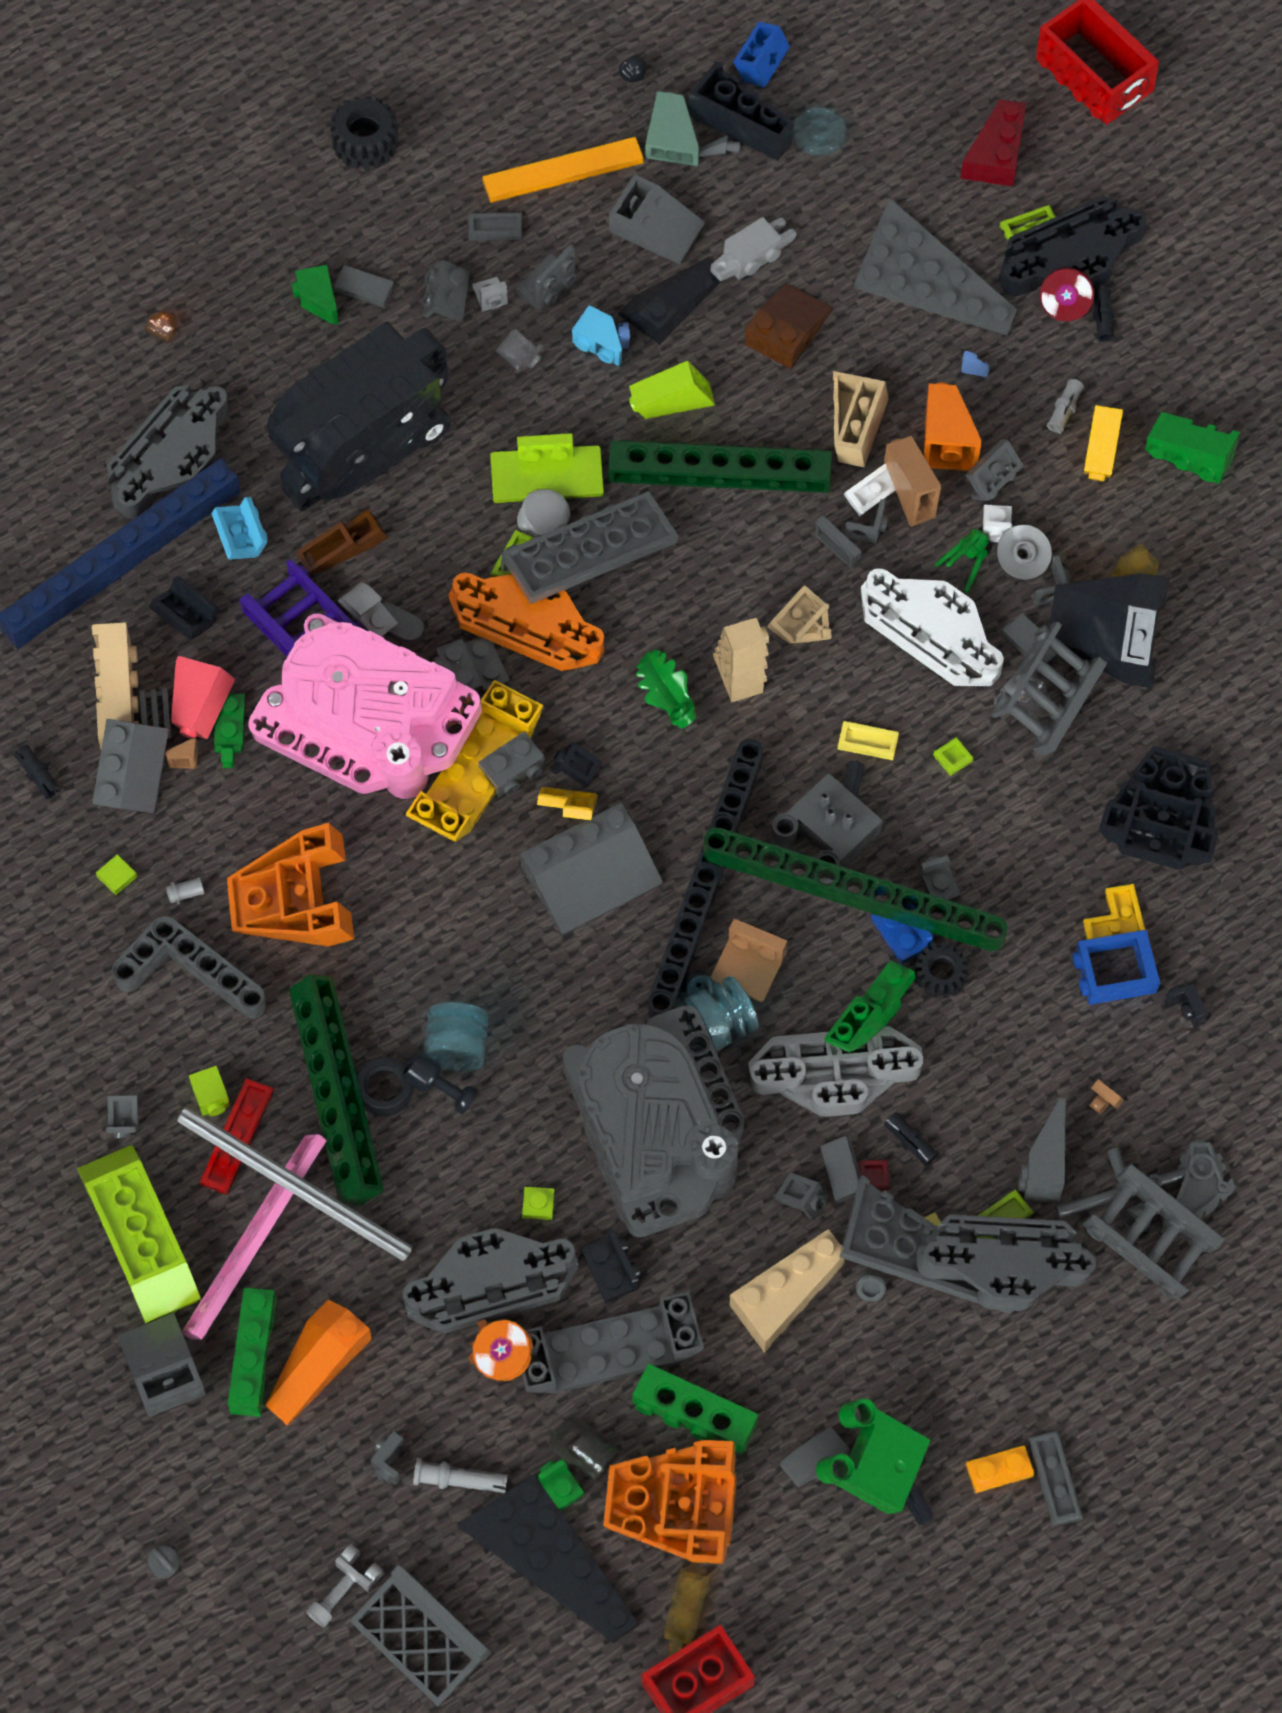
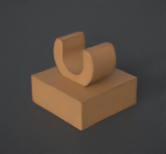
[1089,1079,1125,1115]

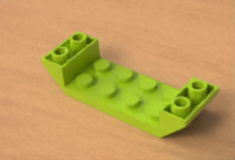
[77,1145,202,1324]

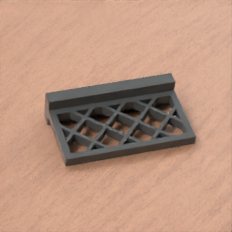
[350,1564,492,1707]

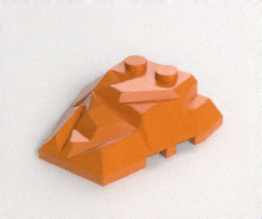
[603,1440,736,1564]

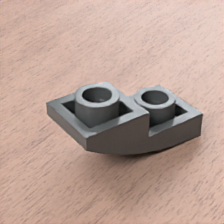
[779,1427,850,1487]

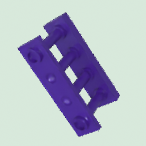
[239,559,364,657]

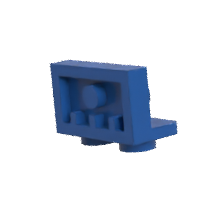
[871,904,934,965]

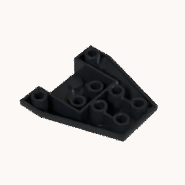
[1050,573,1169,689]

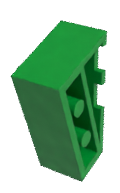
[1145,412,1240,484]

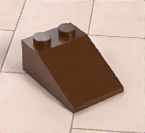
[745,283,833,369]

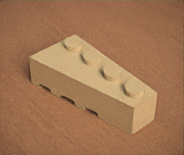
[713,617,769,702]
[92,622,139,749]
[730,1229,845,1353]

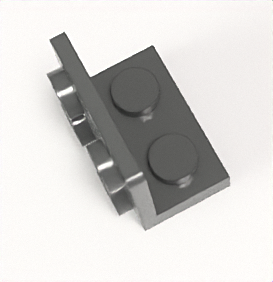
[515,245,576,311]

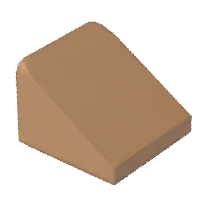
[166,738,198,769]

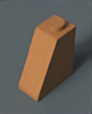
[884,436,941,527]

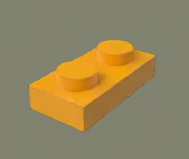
[966,1445,1034,1493]

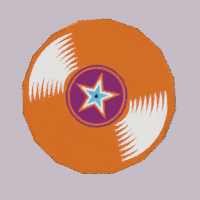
[473,1320,533,1381]

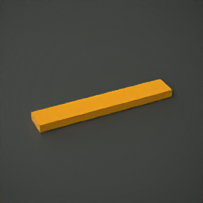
[482,137,643,203]

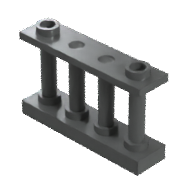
[990,622,1107,756]
[1082,1164,1225,1299]

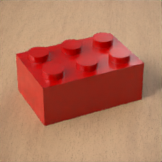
[641,1625,755,1713]

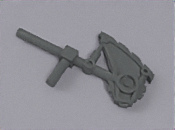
[1055,1139,1235,1236]

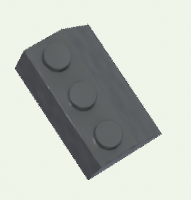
[92,719,169,813]

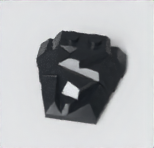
[1099,746,1218,870]

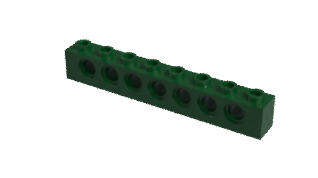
[609,439,831,493]
[289,974,384,1205]

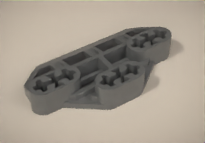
[107,385,229,519]
[916,1214,1096,1311]
[403,1228,579,1334]

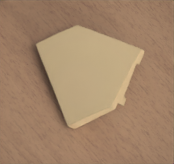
[767,585,832,643]

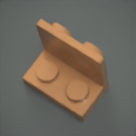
[711,919,787,1002]

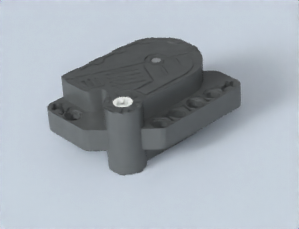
[563,1005,744,1238]

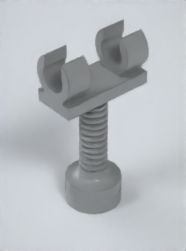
[306,1544,384,1628]

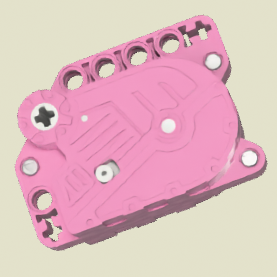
[248,614,482,799]

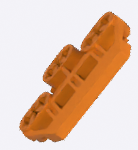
[448,573,604,671]

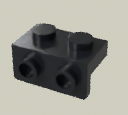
[149,576,218,640]

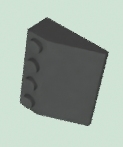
[520,803,663,936]

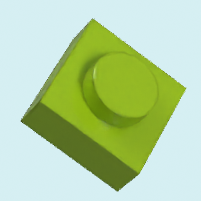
[522,1187,554,1220]

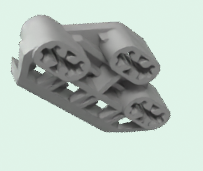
[748,1026,923,1117]

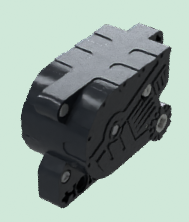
[267,321,451,511]

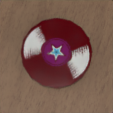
[1040,266,1094,322]

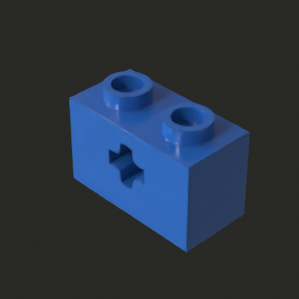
[733,21,790,87]

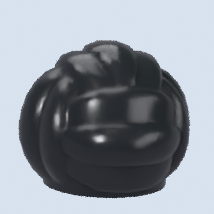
[618,54,646,83]

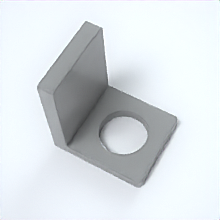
[472,277,508,312]

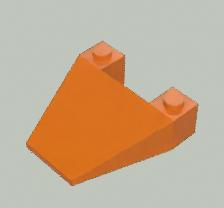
[227,823,354,947]

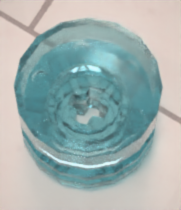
[685,975,759,1051]
[423,1002,489,1072]

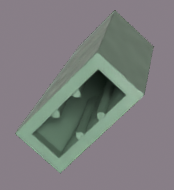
[646,91,699,166]

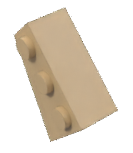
[833,371,889,467]

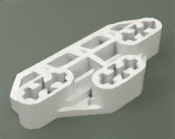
[861,568,1003,686]

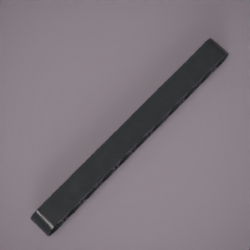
[648,738,763,1018]

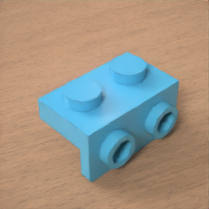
[211,497,267,560]

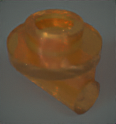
[145,311,177,342]

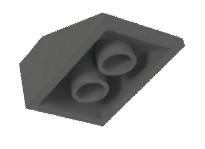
[1018,1098,1066,1203]

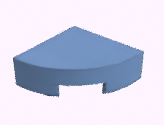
[617,322,630,349]
[961,351,989,377]

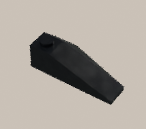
[618,257,721,345]

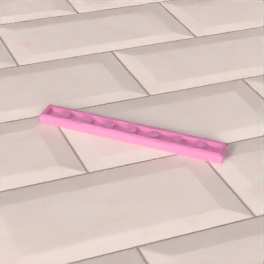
[182,1134,327,1340]

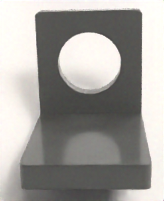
[845,499,888,544]
[1033,555,1071,606]

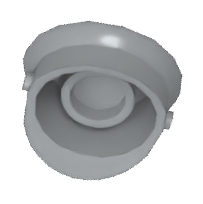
[517,489,570,537]

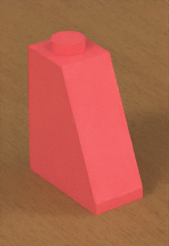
[171,656,235,739]

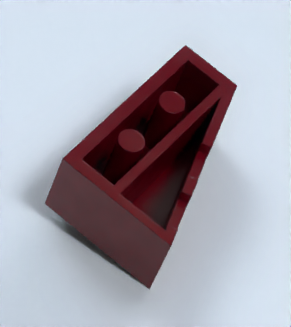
[960,99,1026,186]

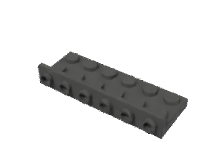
[501,491,679,604]

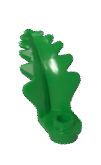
[636,649,697,729]

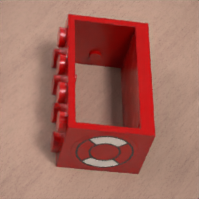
[1036,0,1159,125]

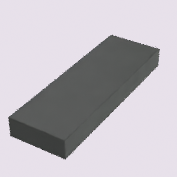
[1028,1430,1083,1527]

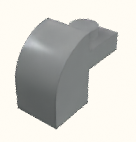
[336,582,398,636]

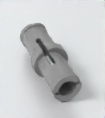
[1047,379,1084,434]

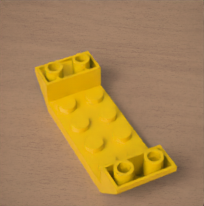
[406,680,543,842]

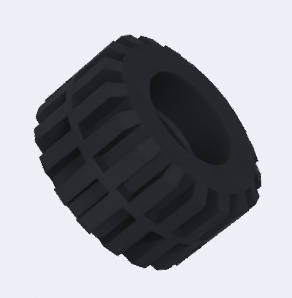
[330,96,399,170]

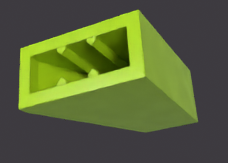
[629,360,715,419]

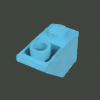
[572,305,622,366]

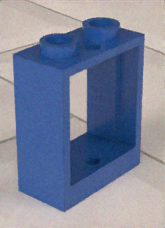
[1072,930,1160,1005]

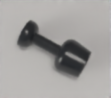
[402,1052,478,1114]

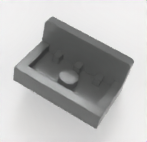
[422,260,470,321]
[478,731,545,798]

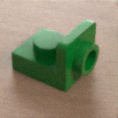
[538,1459,584,1511]

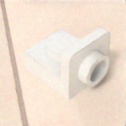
[982,505,1012,542]

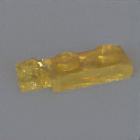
[664,1570,710,1657]

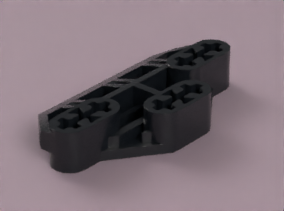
[999,196,1146,297]

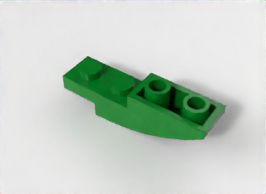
[824,960,916,1053]

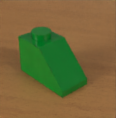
[291,265,339,325]

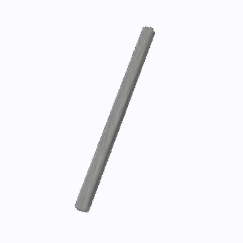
[178,1107,412,1261]

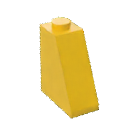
[1083,405,1123,481]

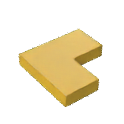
[537,787,598,820]
[1083,884,1145,940]

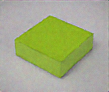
[933,737,973,776]
[96,855,137,895]

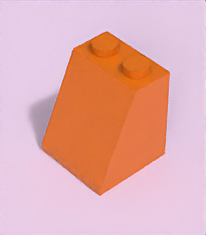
[923,382,981,471]

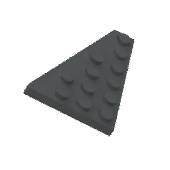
[854,199,1017,336]

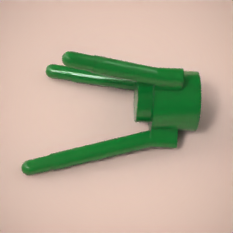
[934,529,989,593]

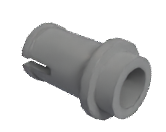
[166,877,204,905]

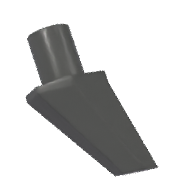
[699,136,741,157]

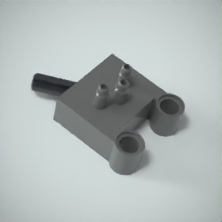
[772,760,883,884]

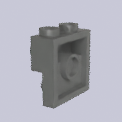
[433,637,510,696]

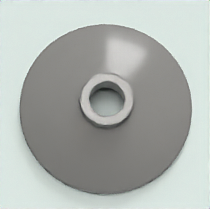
[997,525,1052,580]

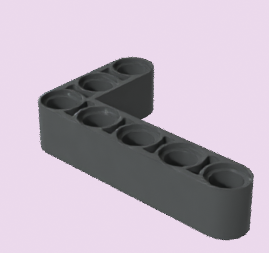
[112,916,267,1019]

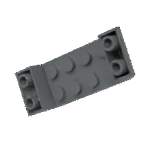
[522,1291,704,1394]

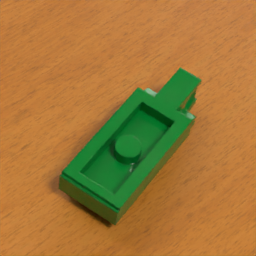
[214,694,245,768]

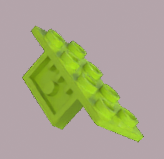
[490,433,604,503]

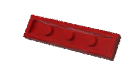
[200,1078,274,1195]

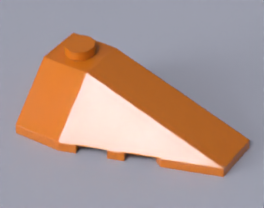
[265,1300,372,1426]

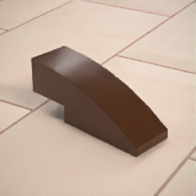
[296,509,388,575]

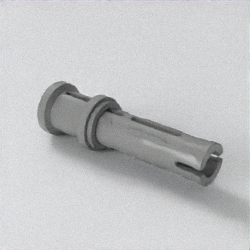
[413,1458,508,1494]

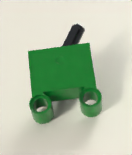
[816,1398,933,1525]

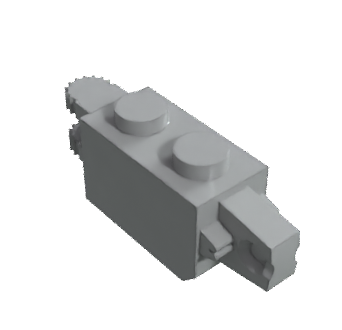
[710,217,797,281]

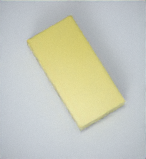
[838,721,899,760]

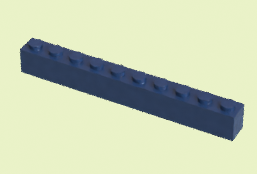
[0,458,240,650]

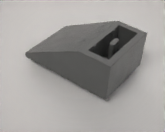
[609,174,705,265]
[117,1313,206,1417]

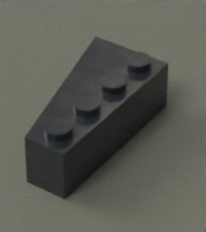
[688,60,794,161]

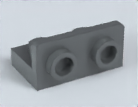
[965,439,1024,501]

